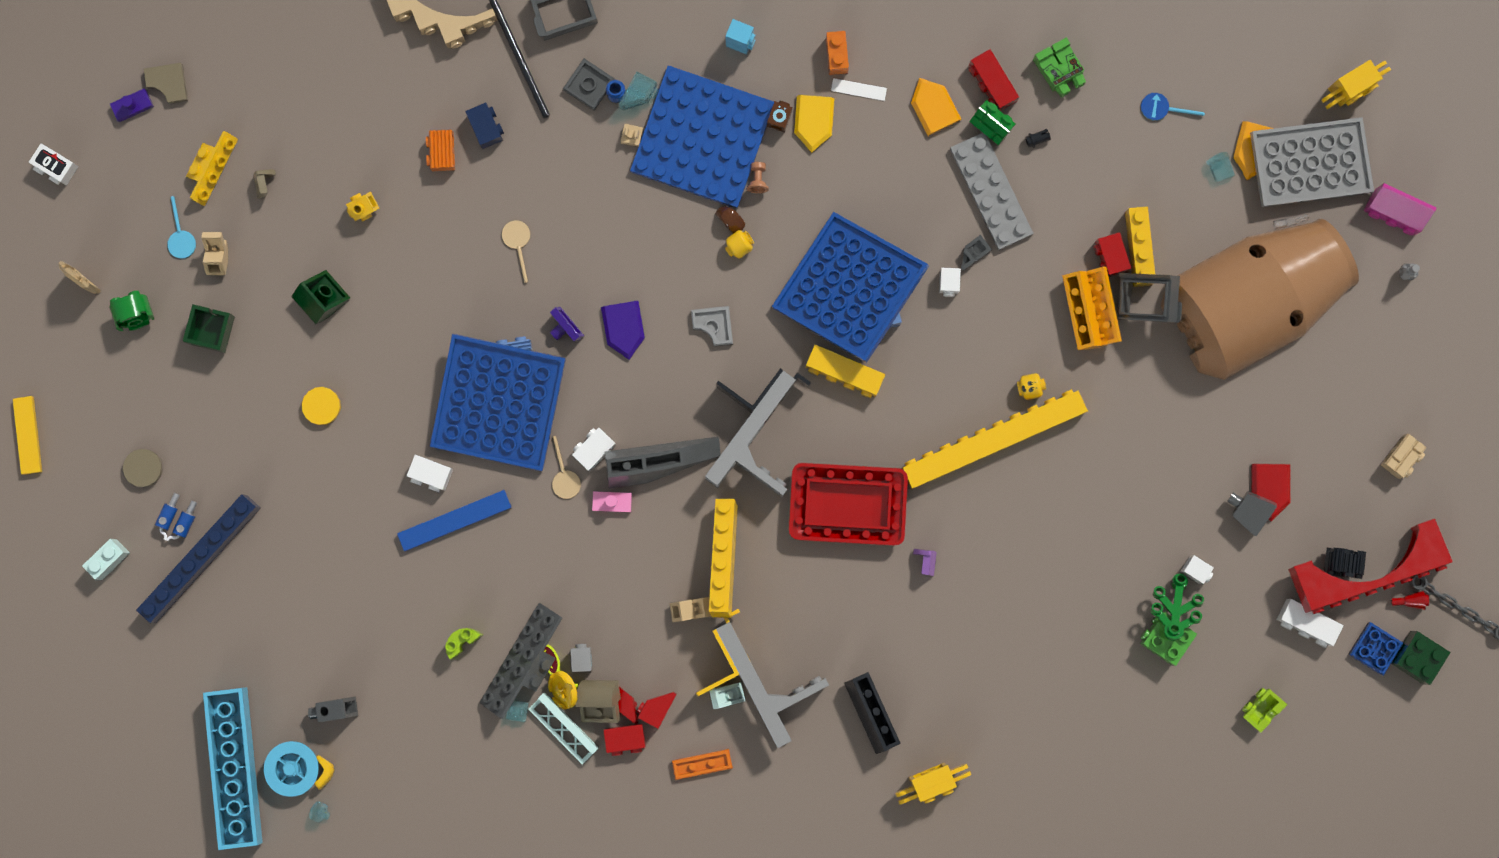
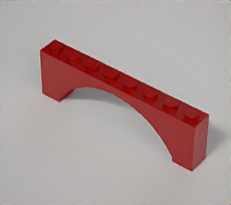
[1288,519,1453,614]

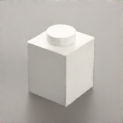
[939,268,961,297]
[1180,555,1214,584]

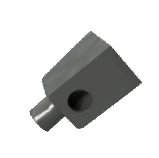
[1227,491,1277,536]
[308,696,359,722]

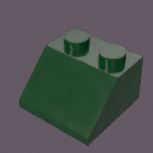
[291,270,350,324]

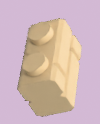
[1381,434,1426,479]

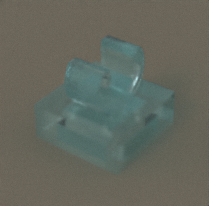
[506,700,529,722]

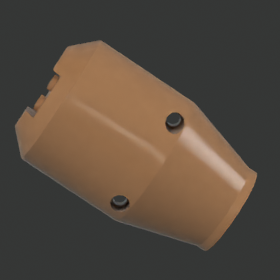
[1160,219,1359,380]

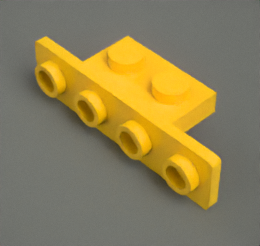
[186,131,238,206]

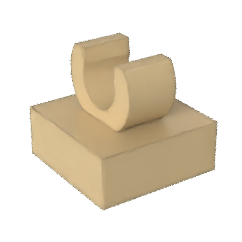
[621,124,643,147]

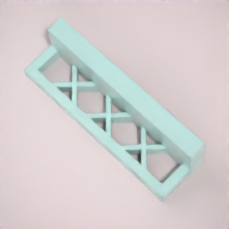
[528,693,599,764]

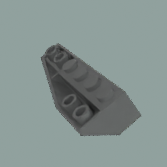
[604,436,721,489]

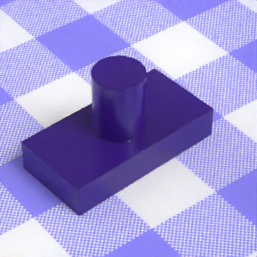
[110,88,154,122]
[550,307,584,341]

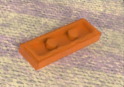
[672,749,733,780]

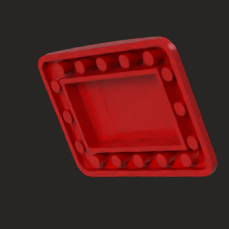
[789,463,908,546]

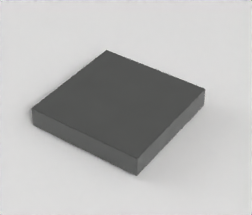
[563,58,615,111]

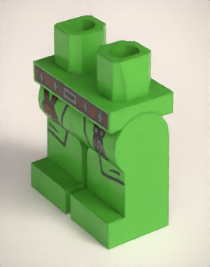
[1033,37,1086,97]

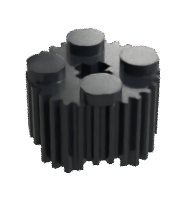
[1324,547,1366,579]

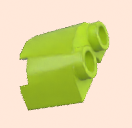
[445,628,483,660]
[1242,687,1288,733]

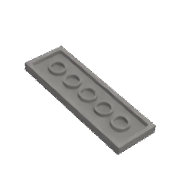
[950,133,1034,251]

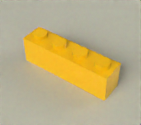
[1125,206,1155,287]
[805,345,885,398]

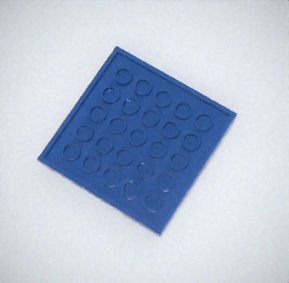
[630,65,774,209]
[772,212,929,363]
[430,334,566,471]

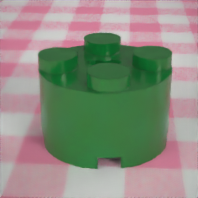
[109,291,154,331]

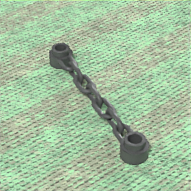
[1410,575,1499,641]

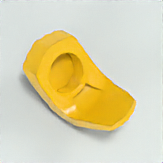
[314,755,334,790]

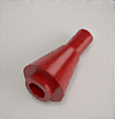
[1391,591,1429,610]

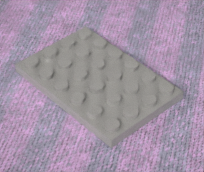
[1250,117,1374,207]

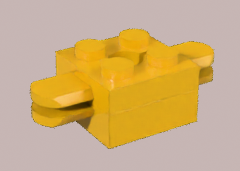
[1321,59,1391,110]
[895,763,971,804]

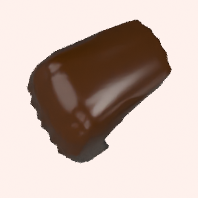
[715,206,745,233]

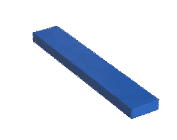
[397,490,512,551]

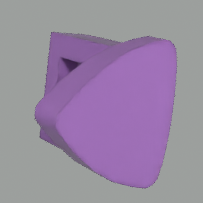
[913,549,937,576]

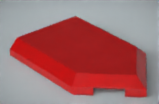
[1251,464,1291,522]

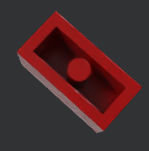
[1094,232,1131,277]
[604,723,646,756]

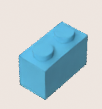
[725,19,756,55]

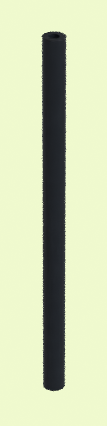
[489,0,550,118]

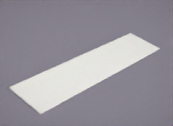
[831,78,887,101]

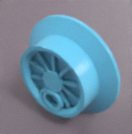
[264,741,319,797]

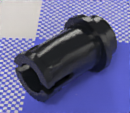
[1025,129,1051,148]

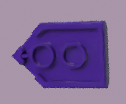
[601,301,645,360]

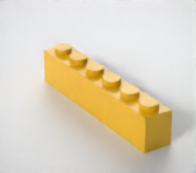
[709,499,738,618]

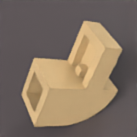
[201,232,228,275]
[670,597,711,622]

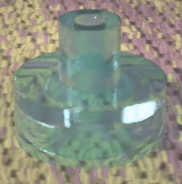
[309,801,330,822]

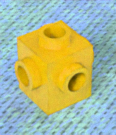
[346,191,379,222]

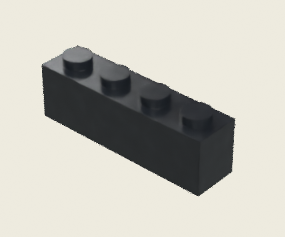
[844,672,901,754]

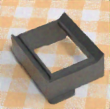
[531,0,598,41]
[1117,273,1182,323]

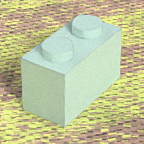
[82,539,130,580]

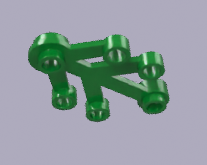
[1150,573,1204,641]

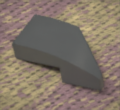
[961,235,992,271]

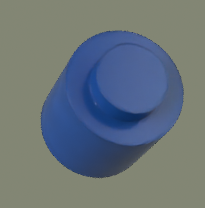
[606,80,626,103]

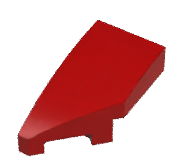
[618,686,638,724]

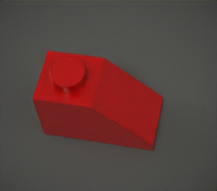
[637,692,677,729]

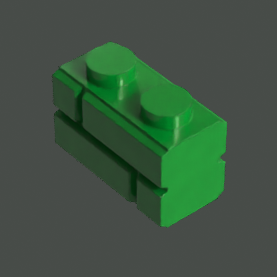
[969,100,1016,145]

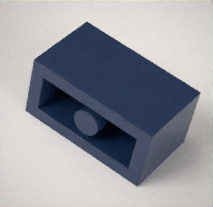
[465,102,504,150]

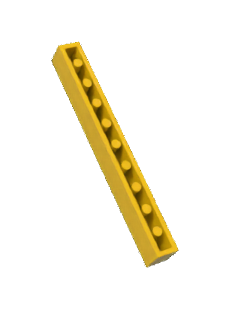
[902,389,1088,489]

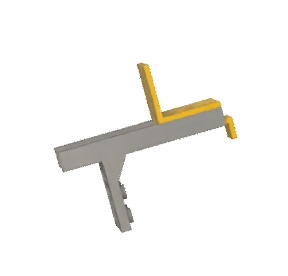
[696,609,829,748]

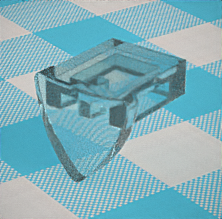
[1206,152,1235,183]

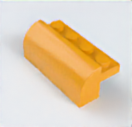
[1062,267,1122,350]

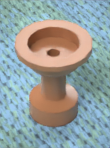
[746,162,769,193]

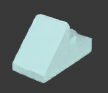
[709,682,745,709]

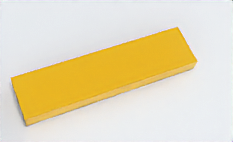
[13,396,42,475]

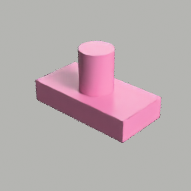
[592,491,632,512]

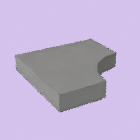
[691,306,733,346]

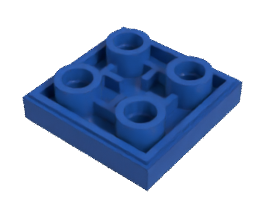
[1349,622,1403,676]

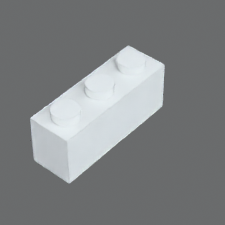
[1276,599,1344,648]

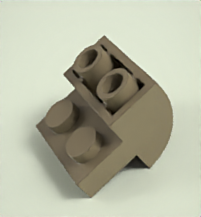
[576,680,621,723]

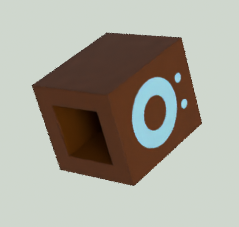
[767,101,793,133]

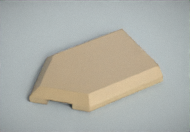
[58,261,101,294]

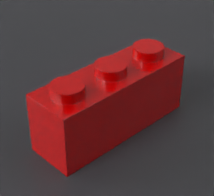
[969,49,1019,111]

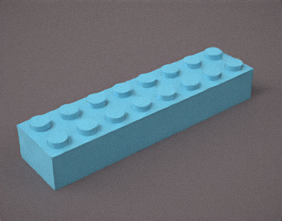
[203,687,263,850]

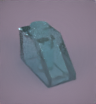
[619,72,659,110]

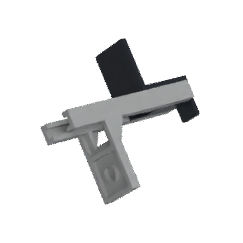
[705,368,811,497]

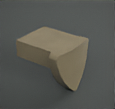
[253,169,276,199]

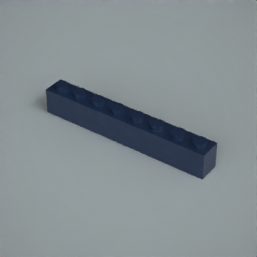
[136,494,261,623]

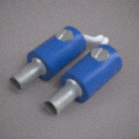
[155,493,197,541]

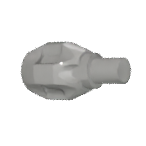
[1399,263,1420,280]

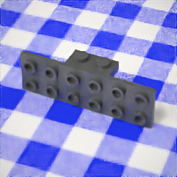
[480,603,562,719]

